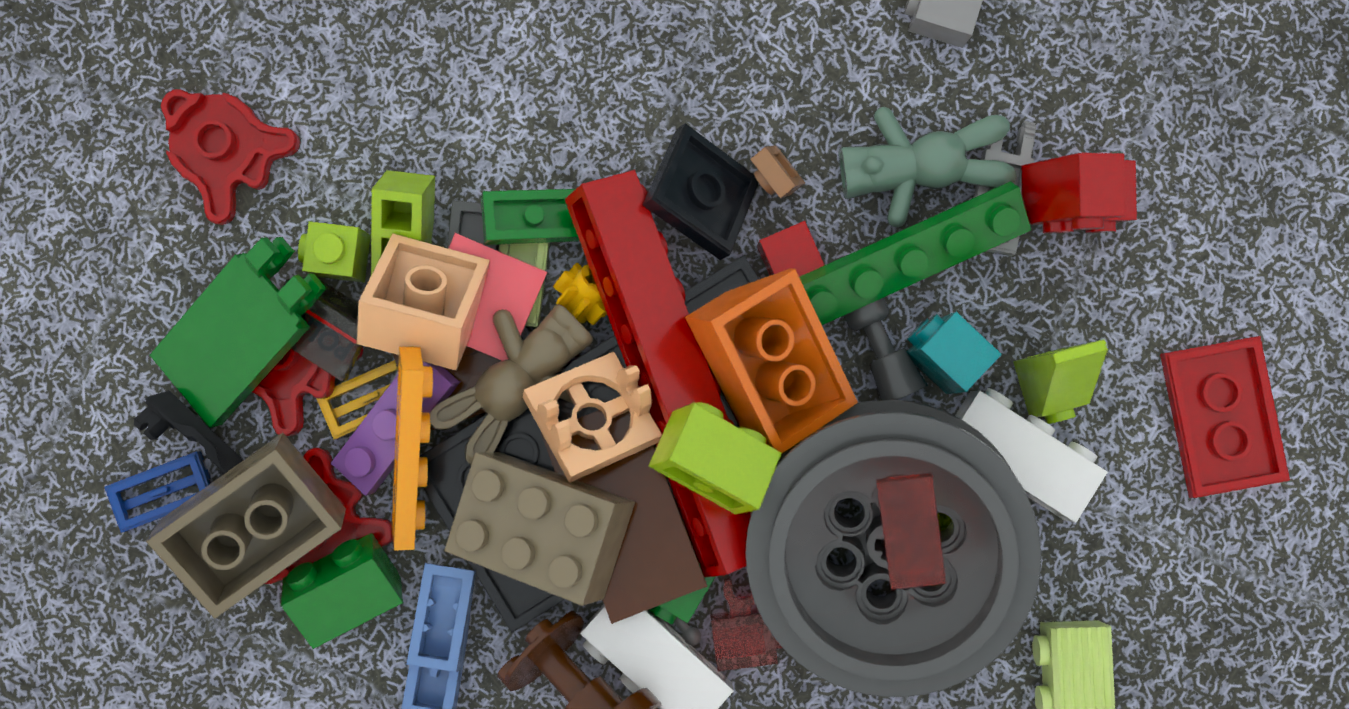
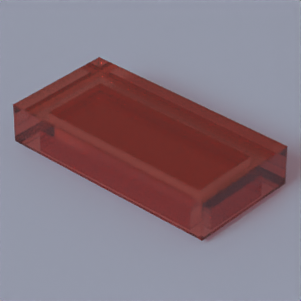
[876,473,946,590]

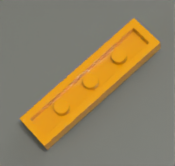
[391,347,433,551]

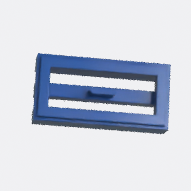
[104,451,211,533]

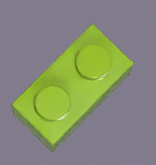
[649,402,782,514]

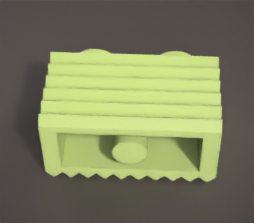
[1032,620,1115,709]

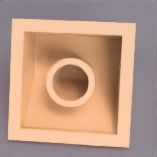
[357,233,490,370]

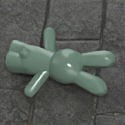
[838,107,1017,227]

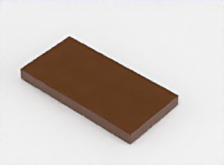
[541,410,708,624]

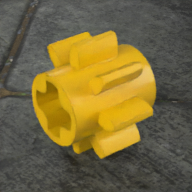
[553,263,607,325]

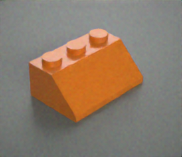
[685,268,858,453]

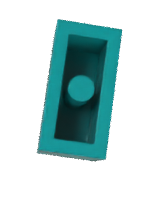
[907,312,1002,394]

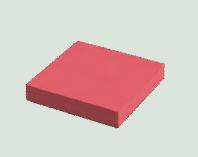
[448,233,548,361]

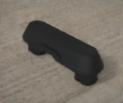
[134,390,243,479]

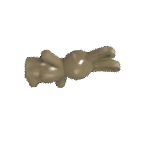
[430,304,593,465]

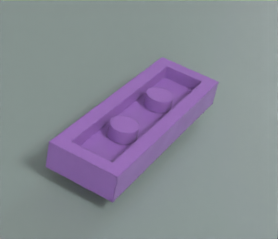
[331,362,460,496]

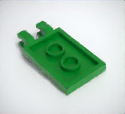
[150,237,327,428]

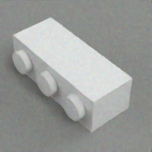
[955,388,1108,523]
[580,604,734,709]

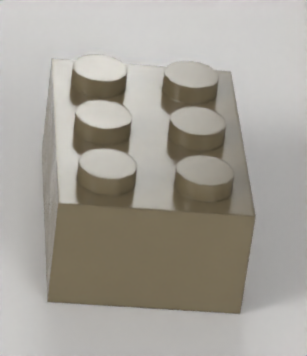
[146,432,346,619]
[444,452,635,606]

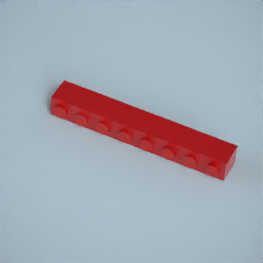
[564,170,752,577]

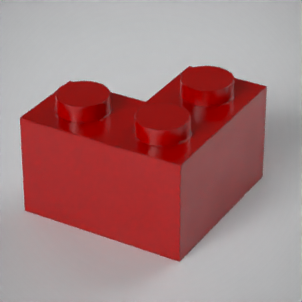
[1021,153,1137,234]

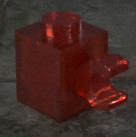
[710,578,783,671]

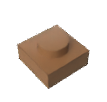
[750,145,805,198]

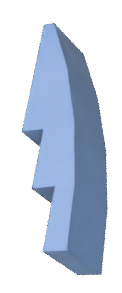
[401,563,476,709]

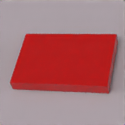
[1160,336,1290,498]

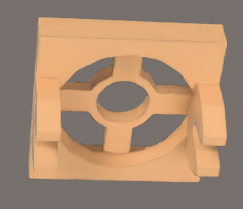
[522,352,662,483]

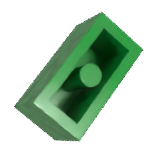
[281,533,403,649]

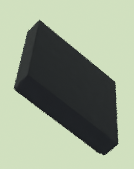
[642,123,759,260]

